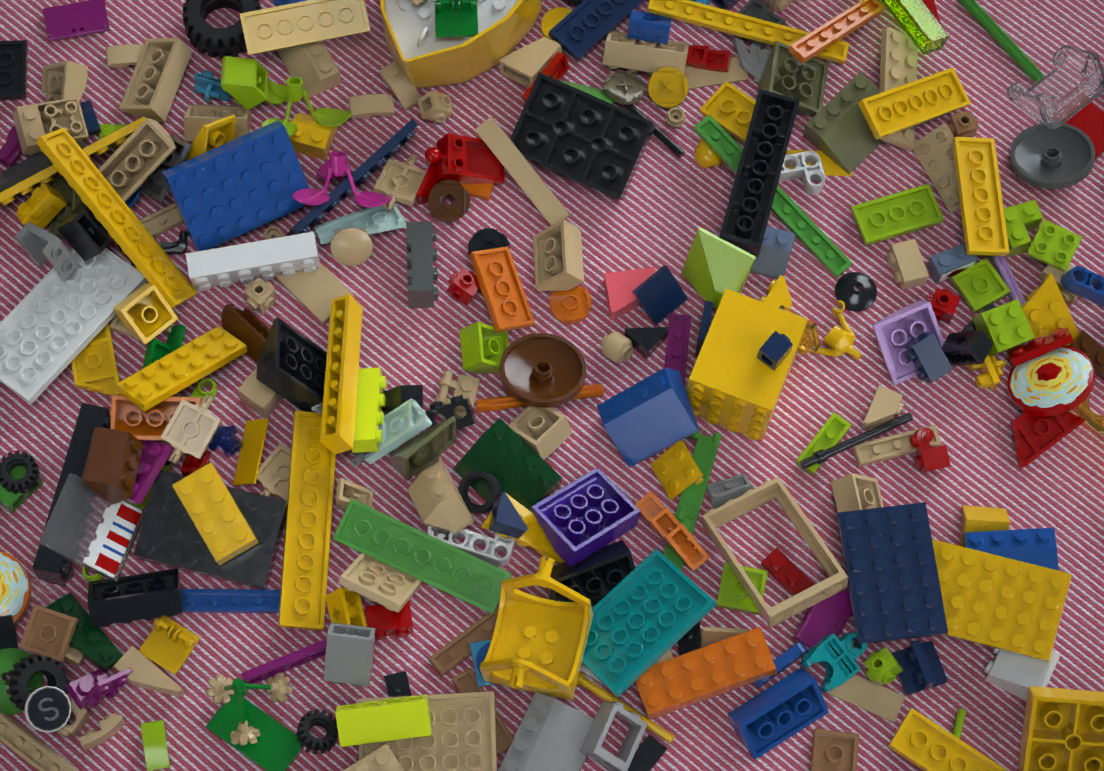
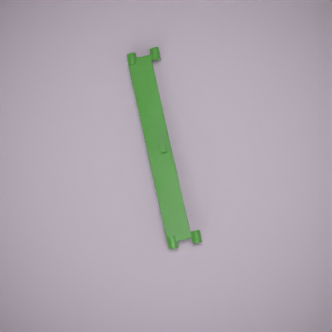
[663,430,722,571]

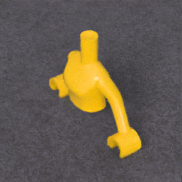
[798,300,863,361]

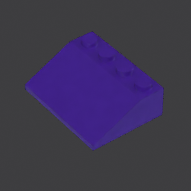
[531,467,641,567]

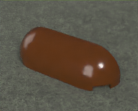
[221,304,270,363]

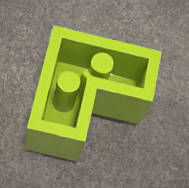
[1004,200,1043,257]

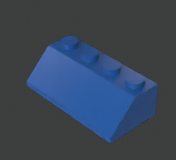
[728,667,829,759]

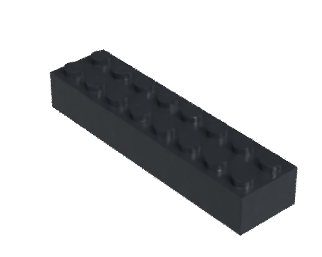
[719,89,800,258]
[33,403,111,587]

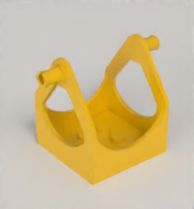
[479,557,593,701]

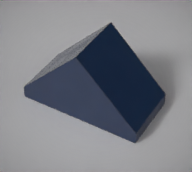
[488,492,528,539]

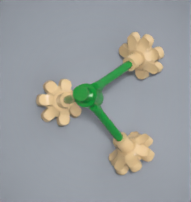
[206,673,292,745]

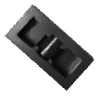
[942,330,993,366]

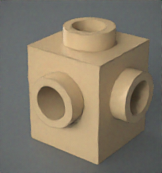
[417,91,453,123]
[244,277,276,315]

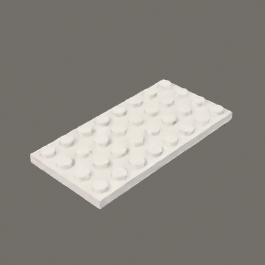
[0,248,147,404]

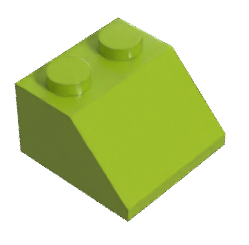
[460,322,509,374]

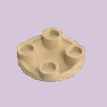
[330,227,373,266]

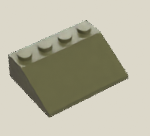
[803,72,883,174]

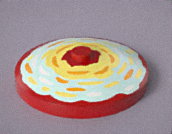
[1007,345,1095,416]

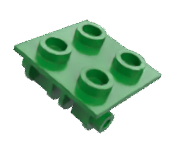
[435,0,478,38]

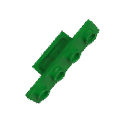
[142,324,185,397]

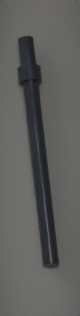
[800,413,913,469]

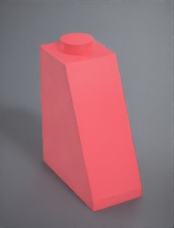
[604,267,656,321]

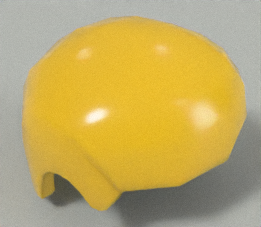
[694,140,723,169]

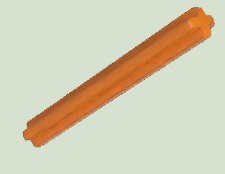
[476,383,604,412]

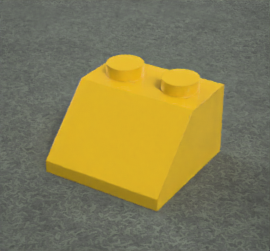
[289,112,338,161]
[112,283,179,345]

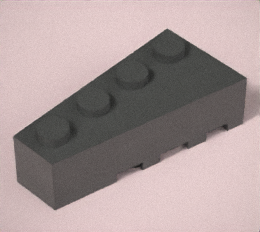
[406,221,438,308]

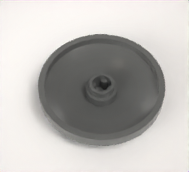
[1010,122,1095,189]

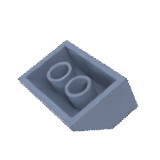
[750,226,796,279]

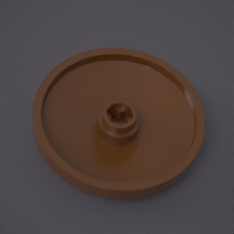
[500,333,586,408]

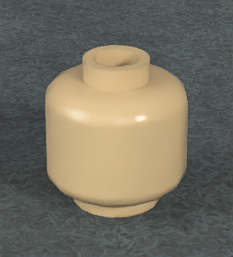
[601,331,634,363]

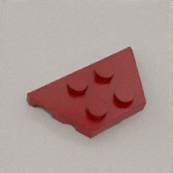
[1010,411,1086,469]

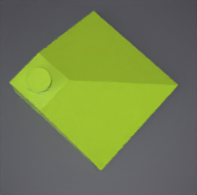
[681,227,756,309]

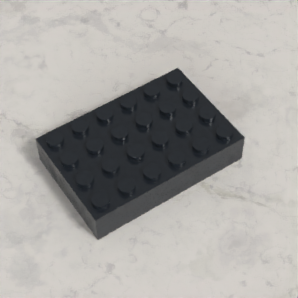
[510,72,656,201]
[134,470,288,590]

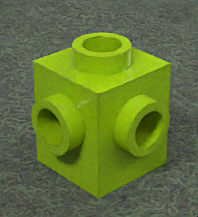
[864,647,904,686]

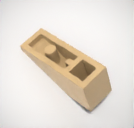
[114,646,185,698]

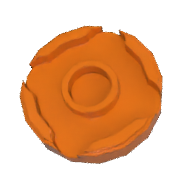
[549,285,592,324]

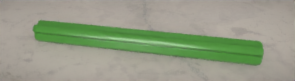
[959,0,1044,83]

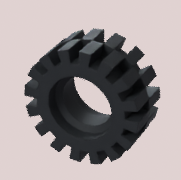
[0,451,40,494]
[296,709,338,754]

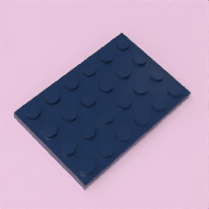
[837,502,948,645]

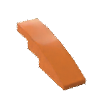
[634,491,710,572]

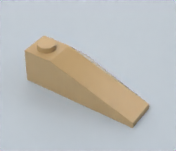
[41,60,88,102]

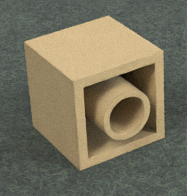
[238,367,284,418]

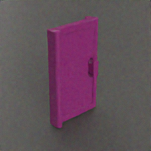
[43,0,110,42]
[793,590,852,648]

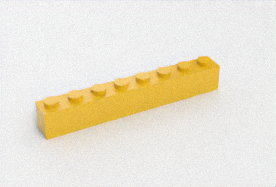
[320,294,363,455]

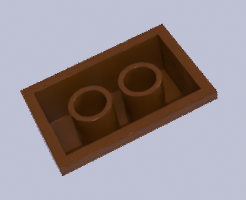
[81,427,144,505]

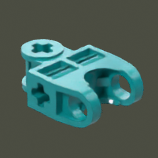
[801,632,868,692]

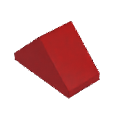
[181,451,211,477]

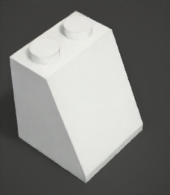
[984,648,1061,701]

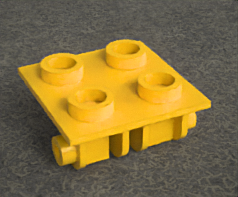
[650,440,703,500]
[138,616,201,675]

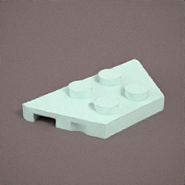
[365,398,432,464]

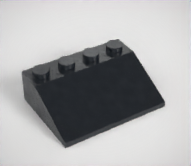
[256,317,327,413]

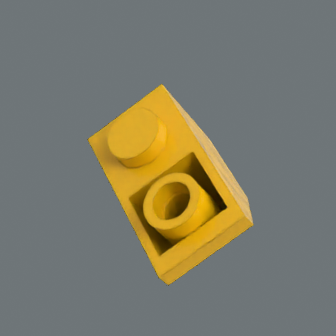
[760,275,792,312]

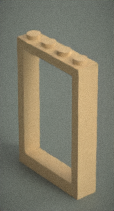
[702,477,848,628]

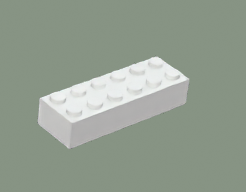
[186,232,321,291]

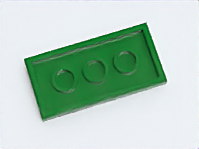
[206,694,304,771]

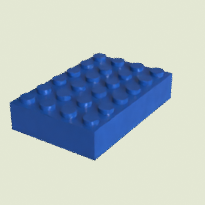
[162,121,309,252]

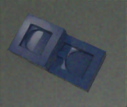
[80,100,101,136]

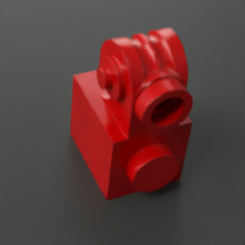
[909,428,951,473]

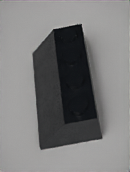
[545,540,635,607]
[87,568,183,627]

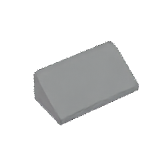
[706,473,753,509]

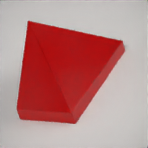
[416,163,440,205]

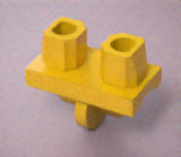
[968,355,1006,391]

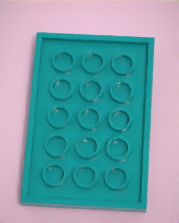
[582,549,716,698]

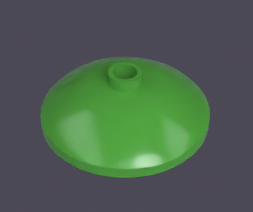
[0,648,44,715]

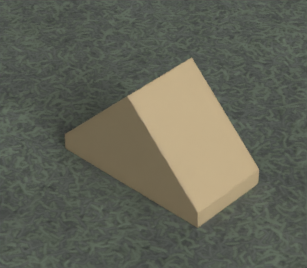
[336,478,374,510]

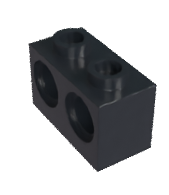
[425,395,477,429]

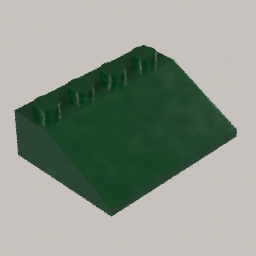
[453,418,562,512]

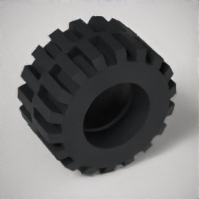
[6,655,69,710]

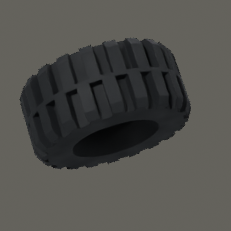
[182,0,261,59]

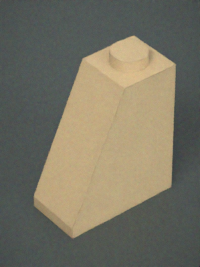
[499,37,562,88]

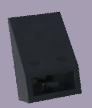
[57,201,112,262]

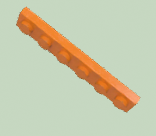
[788,0,885,63]

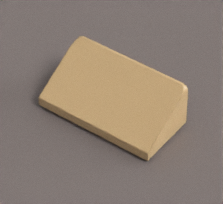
[701,627,748,648]

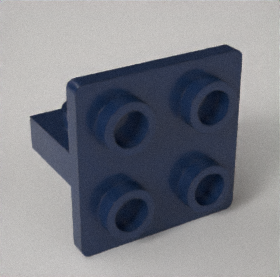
[892,640,948,695]

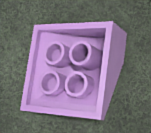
[872,300,945,385]

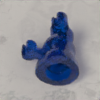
[208,425,243,458]

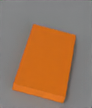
[469,246,535,333]

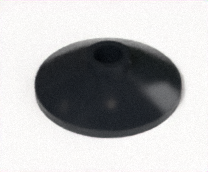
[835,272,877,312]

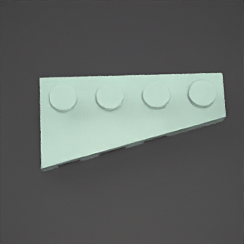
[314,203,407,244]

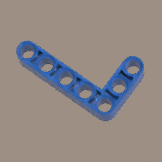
[1061,266,1104,307]

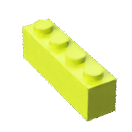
[352,367,387,453]

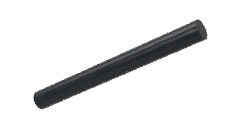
[621,104,685,158]

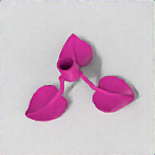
[292,151,393,207]

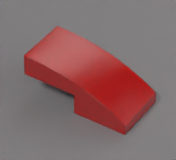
[686,45,731,73]

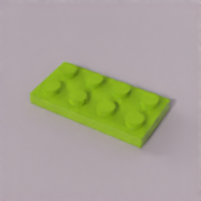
[850,184,944,246]

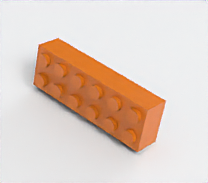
[635,627,777,720]

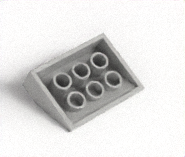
[499,692,594,771]

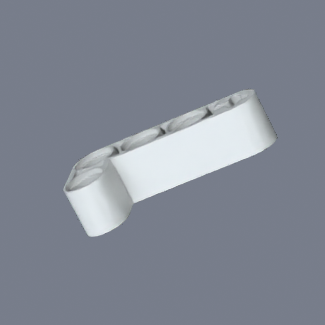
[778,151,825,195]
[428,526,517,567]

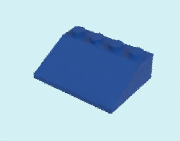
[597,368,700,467]
[965,528,1059,571]

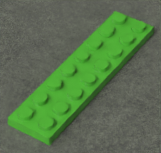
[333,499,512,614]

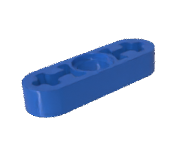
[753,641,808,689]

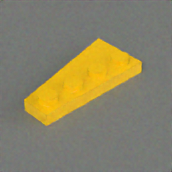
[481,494,565,563]

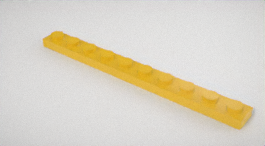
[647,0,849,64]

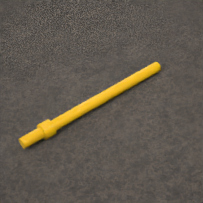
[577,671,675,744]

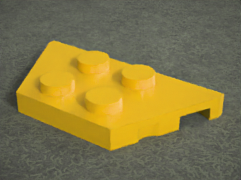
[1021,273,1079,346]
[71,323,122,396]

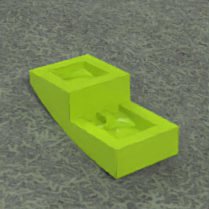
[141,720,170,771]

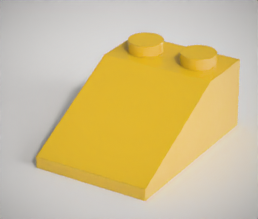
[184,115,236,162]

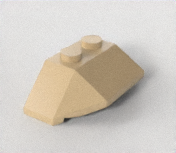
[407,455,474,533]

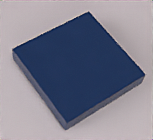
[632,265,688,325]
[695,301,713,356]

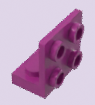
[65,668,132,710]

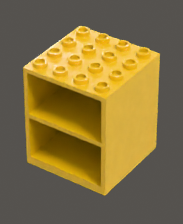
[686,289,808,441]

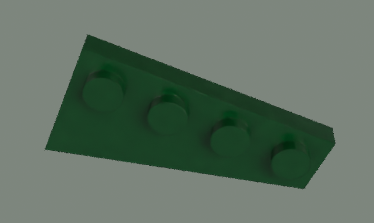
[45,592,123,672]

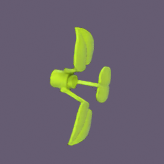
[261,77,352,137]

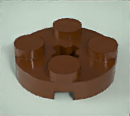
[427,179,470,222]

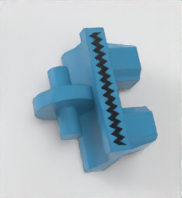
[194,70,231,102]

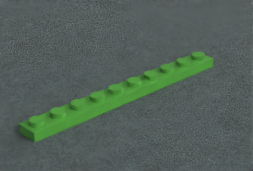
[694,114,853,279]

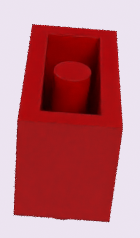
[365,601,413,640]

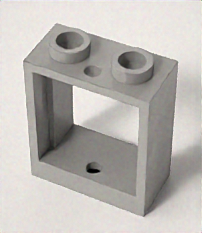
[580,701,648,771]

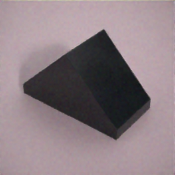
[624,327,668,359]

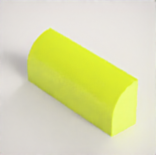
[335,694,432,747]

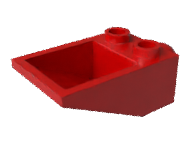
[425,133,505,184]

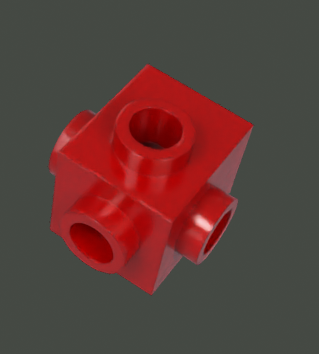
[447,267,480,306]
[927,288,961,324]

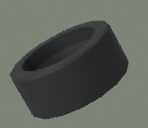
[458,471,502,513]

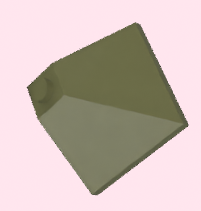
[756,41,829,116]
[389,416,456,482]

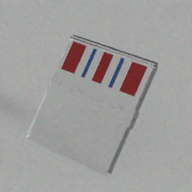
[39,473,146,582]

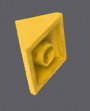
[961,505,1010,547]

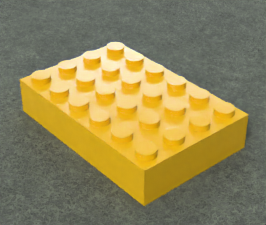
[1017,686,1104,771]

